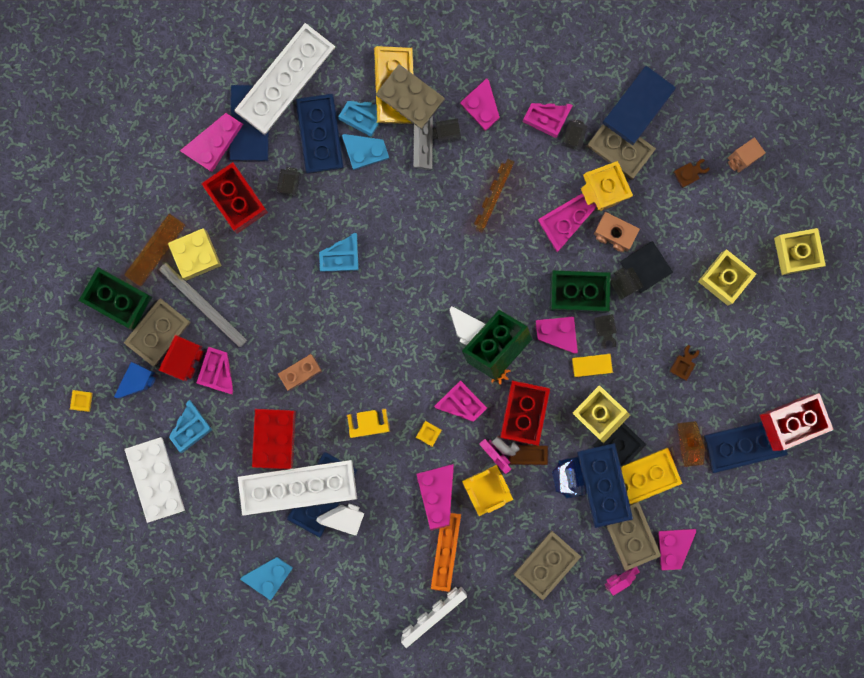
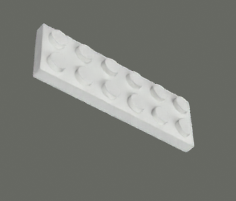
[235,23,335,135]
[238,460,357,515]

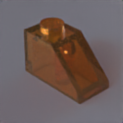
[677,421,705,467]

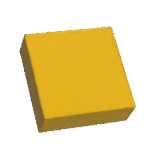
[70,390,93,412]
[416,421,442,447]

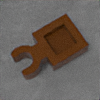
[673,159,710,188]
[669,345,699,381]

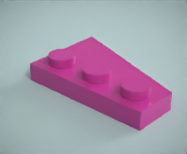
[180,113,243,172]
[538,193,597,252]
[416,464,454,531]

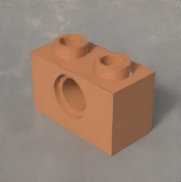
[728,137,765,173]
[593,212,640,252]
[278,354,322,391]

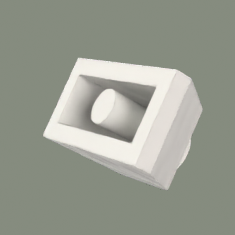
[450,306,485,345]
[316,504,364,535]

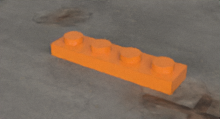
[431,513,461,592]

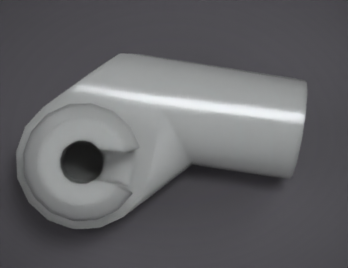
[491,436,519,456]

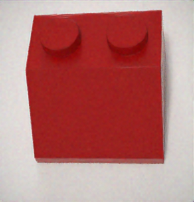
[159,335,203,381]

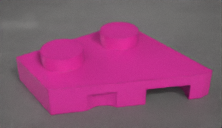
[460,79,500,131]
[522,103,573,138]
[535,317,578,354]
[197,347,233,395]
[434,381,487,422]
[479,439,511,474]
[658,529,696,570]
[605,566,640,596]

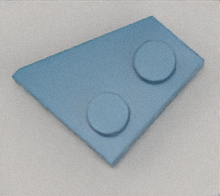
[338,101,380,137]
[342,134,389,170]
[319,233,359,272]
[169,400,212,453]
[240,557,293,600]

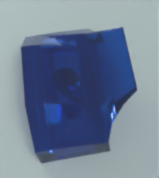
[552,457,585,499]

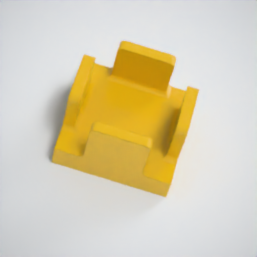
[581,161,633,211]
[347,409,390,438]
[462,465,513,516]

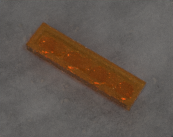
[474,159,514,233]
[124,213,186,287]

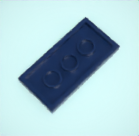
[603,66,676,146]
[230,85,269,161]
[296,94,344,174]
[703,421,788,473]
[577,443,633,528]
[287,451,358,538]

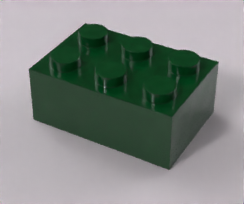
[78,267,153,330]
[549,270,611,313]
[462,310,532,381]

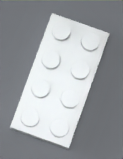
[125,437,185,523]
[401,587,467,648]

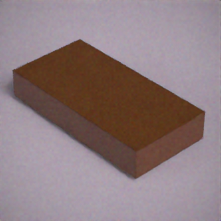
[509,445,548,465]

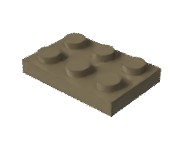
[376,64,445,130]
[587,124,656,180]
[124,298,191,367]
[606,502,661,571]
[514,530,581,600]

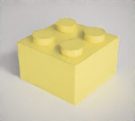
[168,228,221,281]
[774,228,826,275]
[698,249,756,306]
[573,385,630,443]

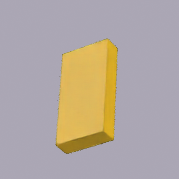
[572,354,613,377]

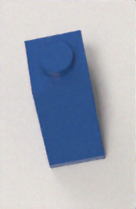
[114,362,156,399]

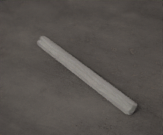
[159,263,247,347]

